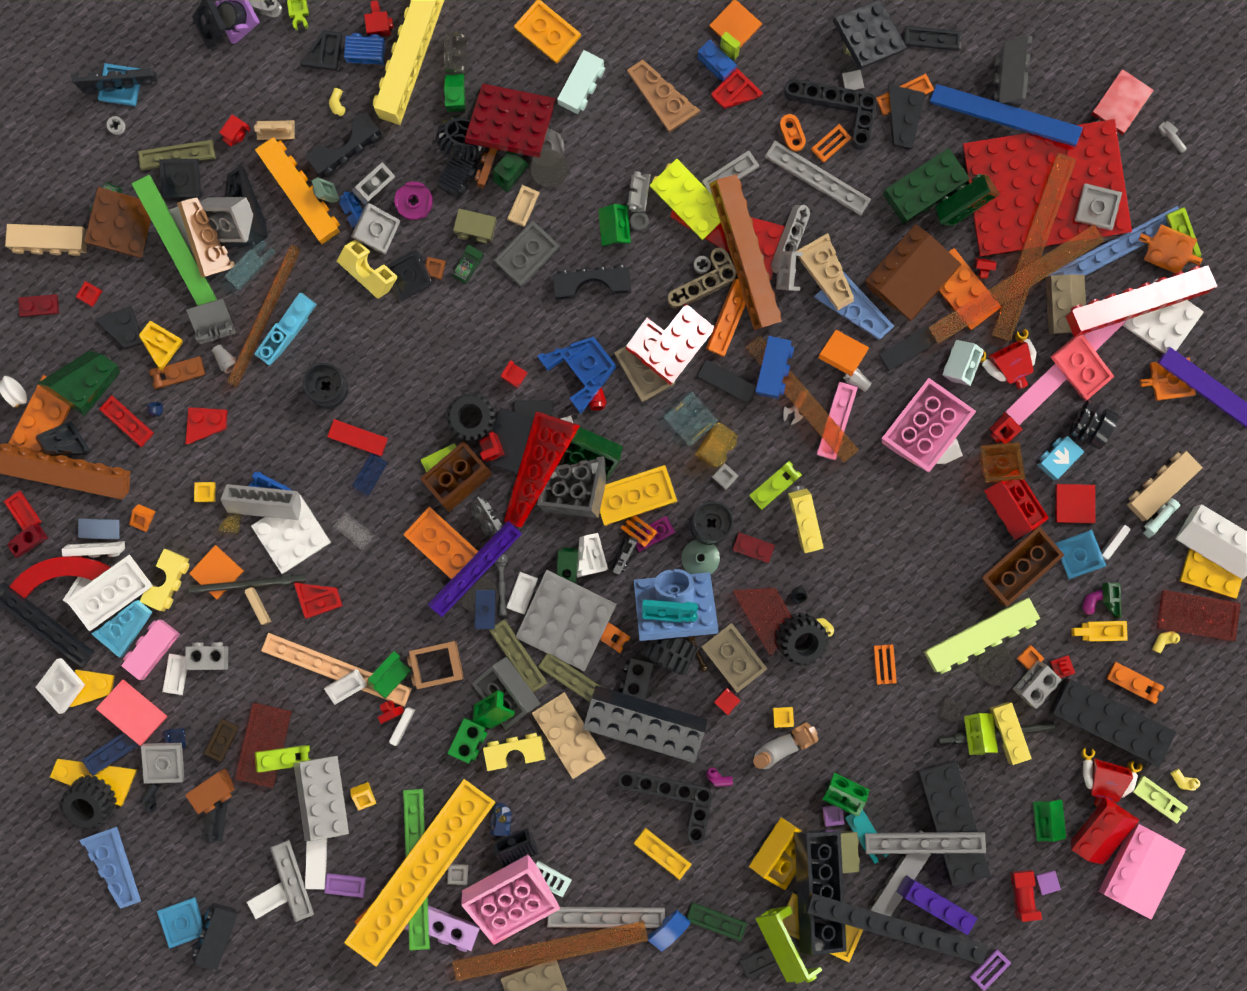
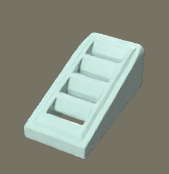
[536,861,572,897]

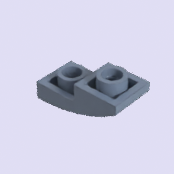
[78,518,119,539]

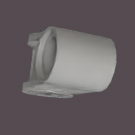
[249,0,282,17]

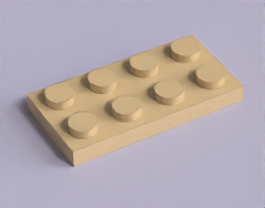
[532,692,606,779]

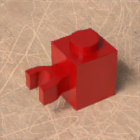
[364,0,394,37]

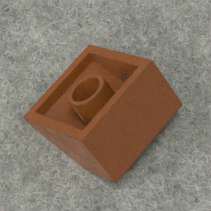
[185,768,235,814]

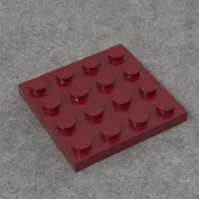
[465,83,556,158]

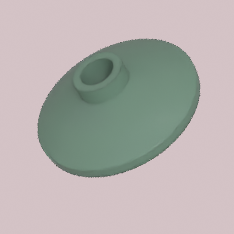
[681,540,720,575]

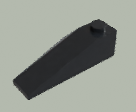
[224,166,268,248]

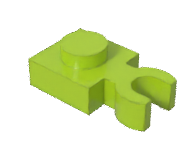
[287,0,309,30]

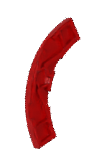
[9,556,111,598]

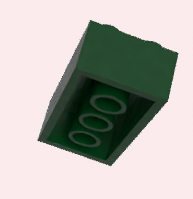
[883,148,970,225]

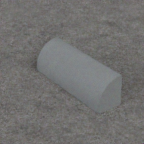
[220,484,301,520]

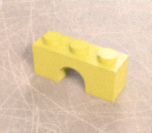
[337,240,397,299]
[788,488,823,553]
[140,549,190,611]
[989,702,1032,765]
[483,733,546,771]

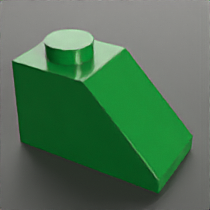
[444,74,466,112]

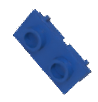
[339,192,363,229]
[249,472,292,491]

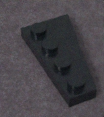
[71,68,158,95]

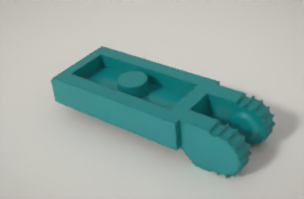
[642,600,698,622]
[844,809,889,864]

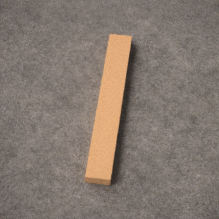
[261,633,412,707]

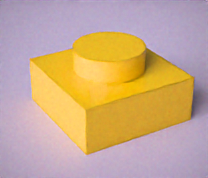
[194,482,216,502]
[773,707,794,728]

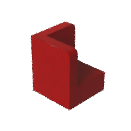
[501,360,528,389]
[479,432,505,462]
[713,688,740,715]

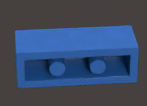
[756,336,794,400]

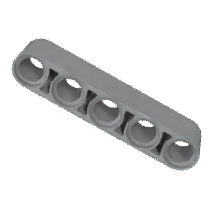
[868,830,931,916]

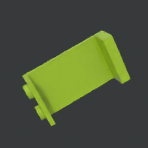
[755,906,822,984]

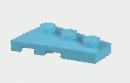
[92,600,152,658]

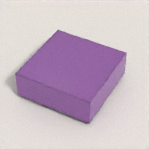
[822,805,844,827]
[1035,870,1061,895]

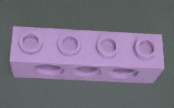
[404,906,480,952]

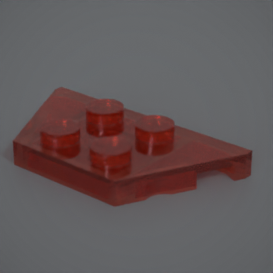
[733,588,791,656]

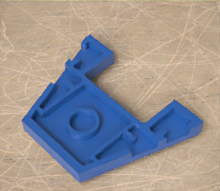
[537,337,616,413]

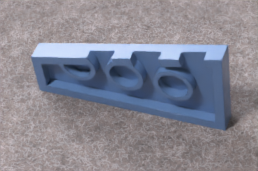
[814,272,894,340]
[79,827,141,909]

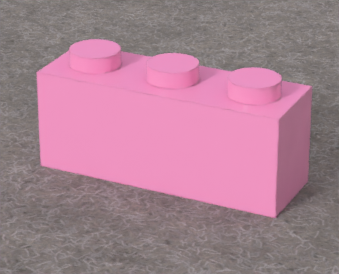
[121,620,180,680]

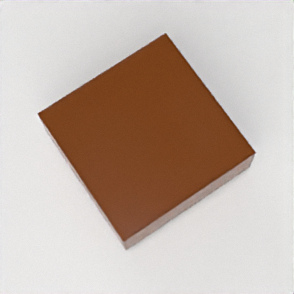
[425,257,446,280]

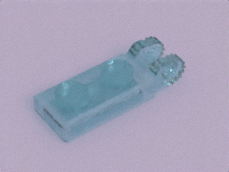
[224,241,275,291]

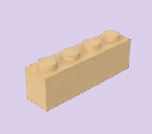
[5,224,87,256]
[1126,451,1203,521]

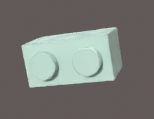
[943,340,984,386]

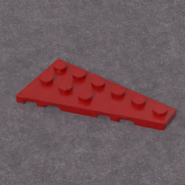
[504,411,580,528]

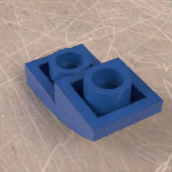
[648,910,690,952]

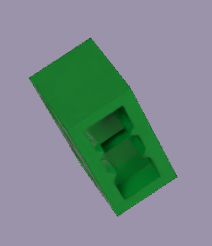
[448,717,488,764]
[822,773,869,817]

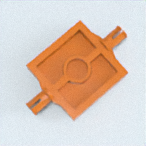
[1138,224,1203,273]
[1139,357,1205,401]

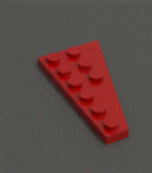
[671,210,785,281]

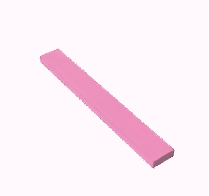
[1005,320,1127,425]

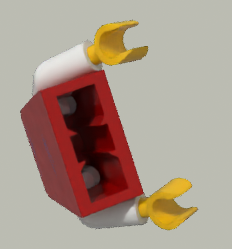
[980,329,1036,389]
[1081,748,1142,807]

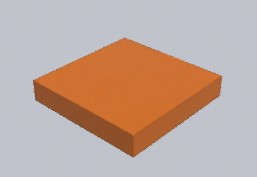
[709,0,762,48]
[818,330,869,376]
[189,545,244,599]

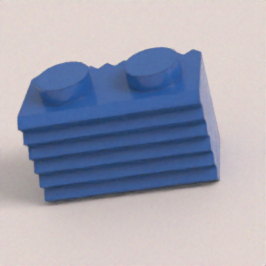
[344,33,385,65]
[698,39,737,83]

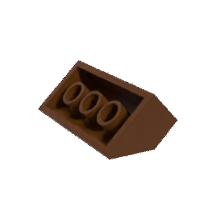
[981,526,1064,607]

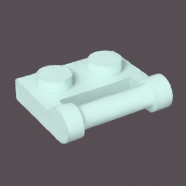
[1143,498,1180,538]

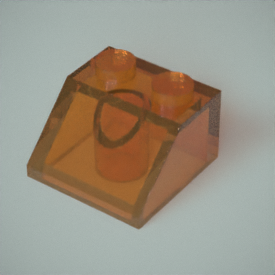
[979,442,1025,483]

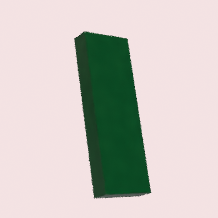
[686,902,747,942]

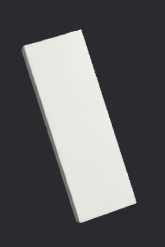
[305,838,327,889]

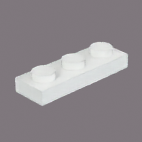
[62,541,125,558]

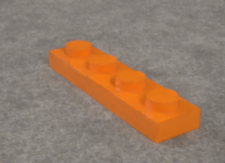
[706,279,746,357]

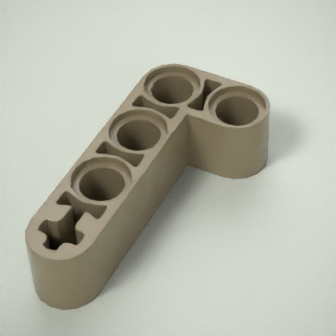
[668,248,736,310]

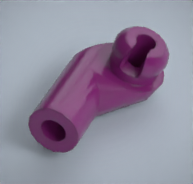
[1082,589,1103,615]
[706,767,733,787]

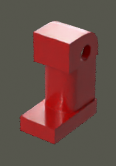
[1010,870,1042,922]

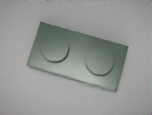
[312,178,340,203]

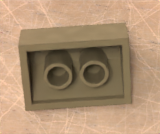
[1046,274,1086,334]

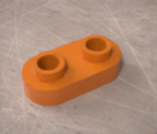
[780,114,806,152]

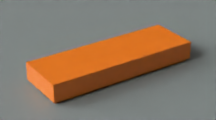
[876,74,934,116]

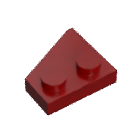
[711,68,763,109]
[186,407,228,445]
[294,583,343,619]

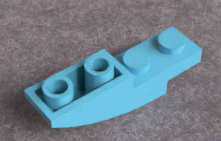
[255,293,317,365]

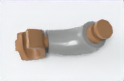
[753,722,819,769]

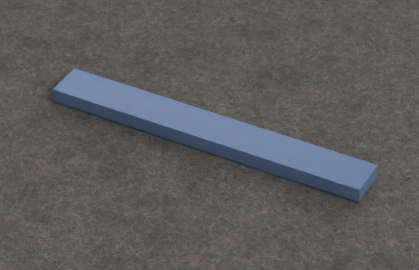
[1044,206,1179,280]

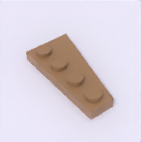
[627,60,700,133]
[177,198,236,277]

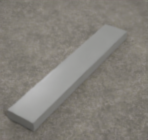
[765,141,871,216]
[865,832,986,854]
[547,907,665,928]

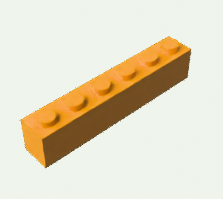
[255,137,340,244]

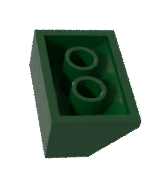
[935,174,1000,227]

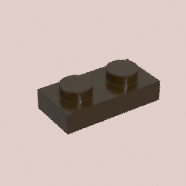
[204,718,240,762]

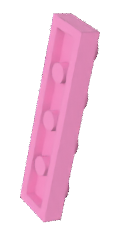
[817,382,858,461]

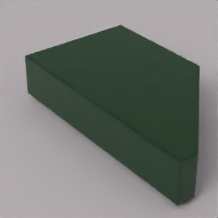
[1102,583,1122,618]

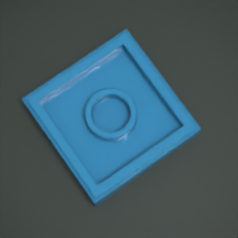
[98,63,140,106]
[1055,530,1106,579]
[157,897,204,949]

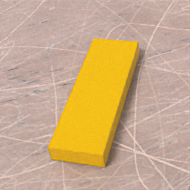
[634,828,692,880]

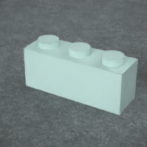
[557,50,605,114]

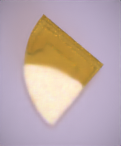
[219,514,241,534]

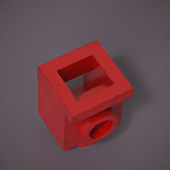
[219,114,251,147]
[989,412,1022,445]

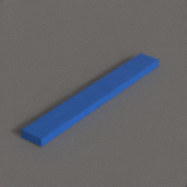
[930,84,1083,147]

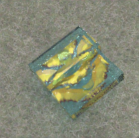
[663,392,718,446]

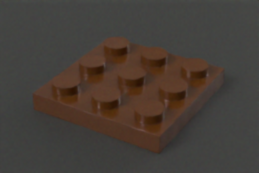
[84,187,151,258]

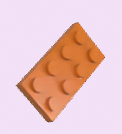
[939,248,1001,331]
[9,375,71,452]
[403,507,478,579]

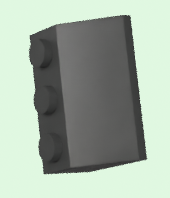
[472,657,541,730]

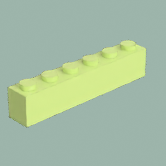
[924,598,1040,674]

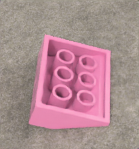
[882,378,976,473]
[1098,823,1186,919]
[461,855,560,945]

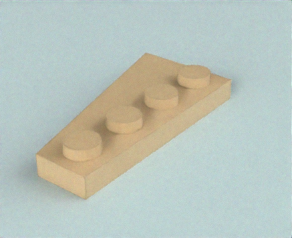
[796,233,854,311]

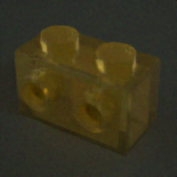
[695,423,739,468]

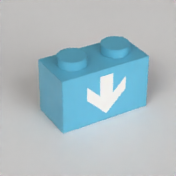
[1037,436,1084,481]

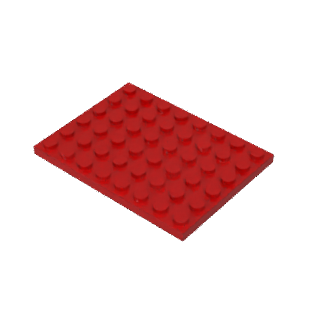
[962,119,1132,257]

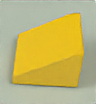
[350,782,376,811]

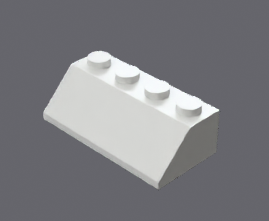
[1175,504,1247,579]

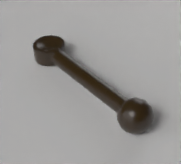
[688,636,708,672]

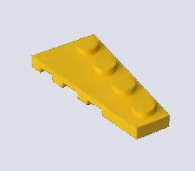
[50,759,138,806]

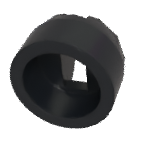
[791,587,808,604]

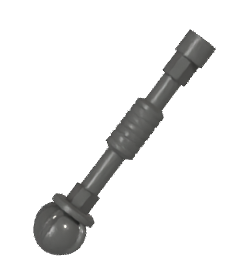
[494,554,508,616]

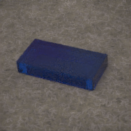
[352,453,388,496]

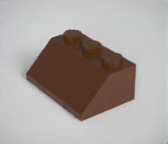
[420,441,493,512]

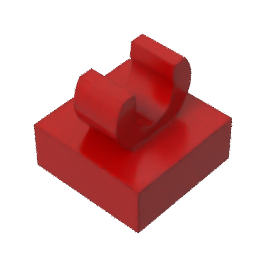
[974,258,997,279]
[1049,655,1075,678]
[378,700,404,724]

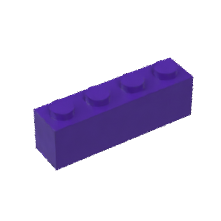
[896,875,978,935]

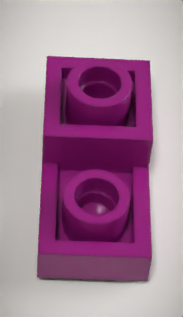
[634,516,676,552]

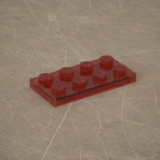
[1156,590,1241,641]
[235,703,292,788]

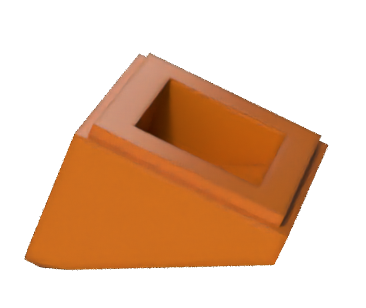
[129,504,156,532]

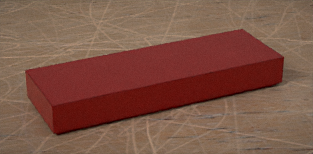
[99,395,154,447]
[327,419,388,457]

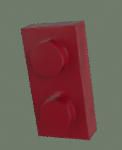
[18,294,59,317]
[733,532,775,563]

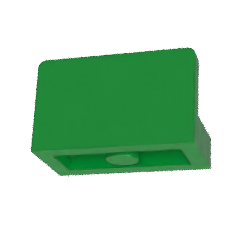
[598,204,631,246]
[368,651,411,699]
[473,690,515,729]
[1033,800,1066,842]

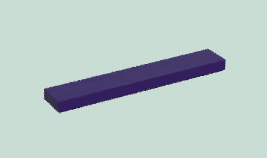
[1157,347,1247,428]
[427,521,522,617]

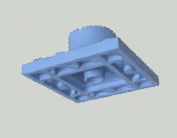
[634,569,718,641]

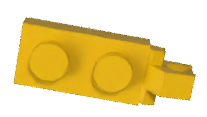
[1071,621,1127,641]

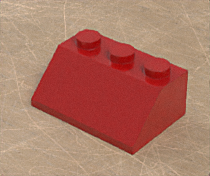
[984,470,1049,540]
[1071,797,1139,864]

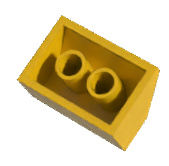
[749,817,802,890]

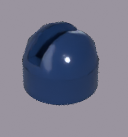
[147,402,163,417]

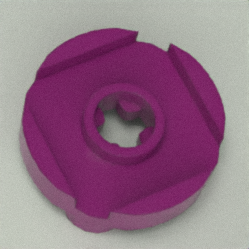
[394,181,433,220]

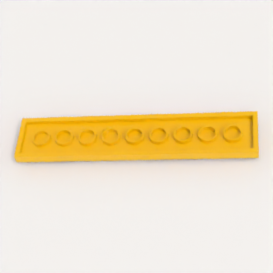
[344,779,496,967]

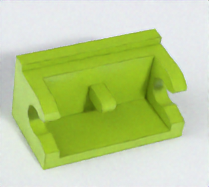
[964,713,998,755]

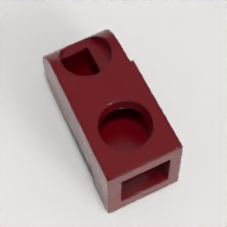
[7,525,49,558]

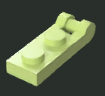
[1132,776,1188,824]

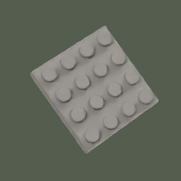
[516,570,617,672]

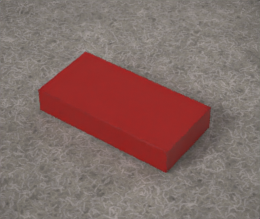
[3,491,42,530]

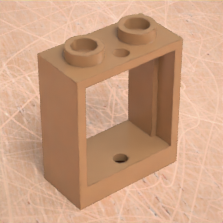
[407,641,464,689]

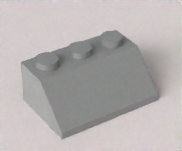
[200,197,253,242]

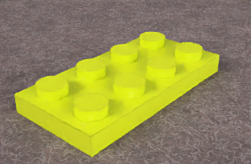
[650,159,721,240]

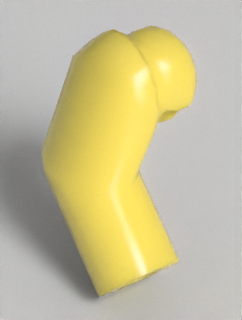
[1170,768,1200,791]

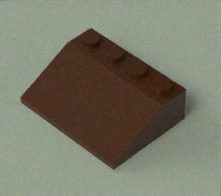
[865,224,961,321]

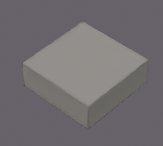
[841,70,864,91]
[712,463,738,490]
[448,864,468,885]

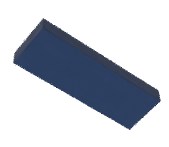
[82,732,139,776]

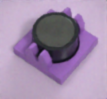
[215,0,260,44]

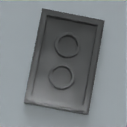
[494,221,560,287]

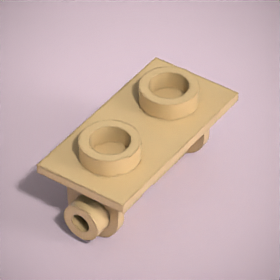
[254,120,295,140]

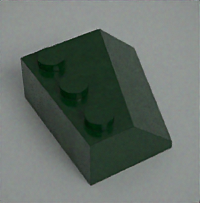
[37,350,120,416]
[557,427,623,482]

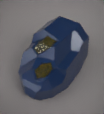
[490,803,512,836]

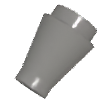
[212,345,238,373]
[842,368,872,392]

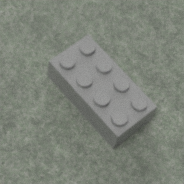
[294,756,349,841]

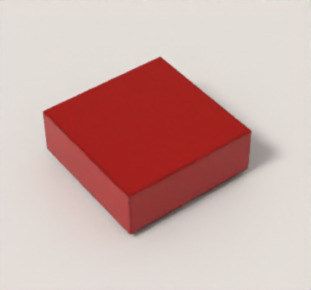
[76,281,103,307]

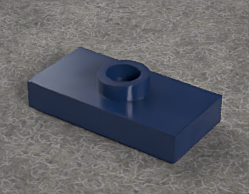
[475,590,496,629]

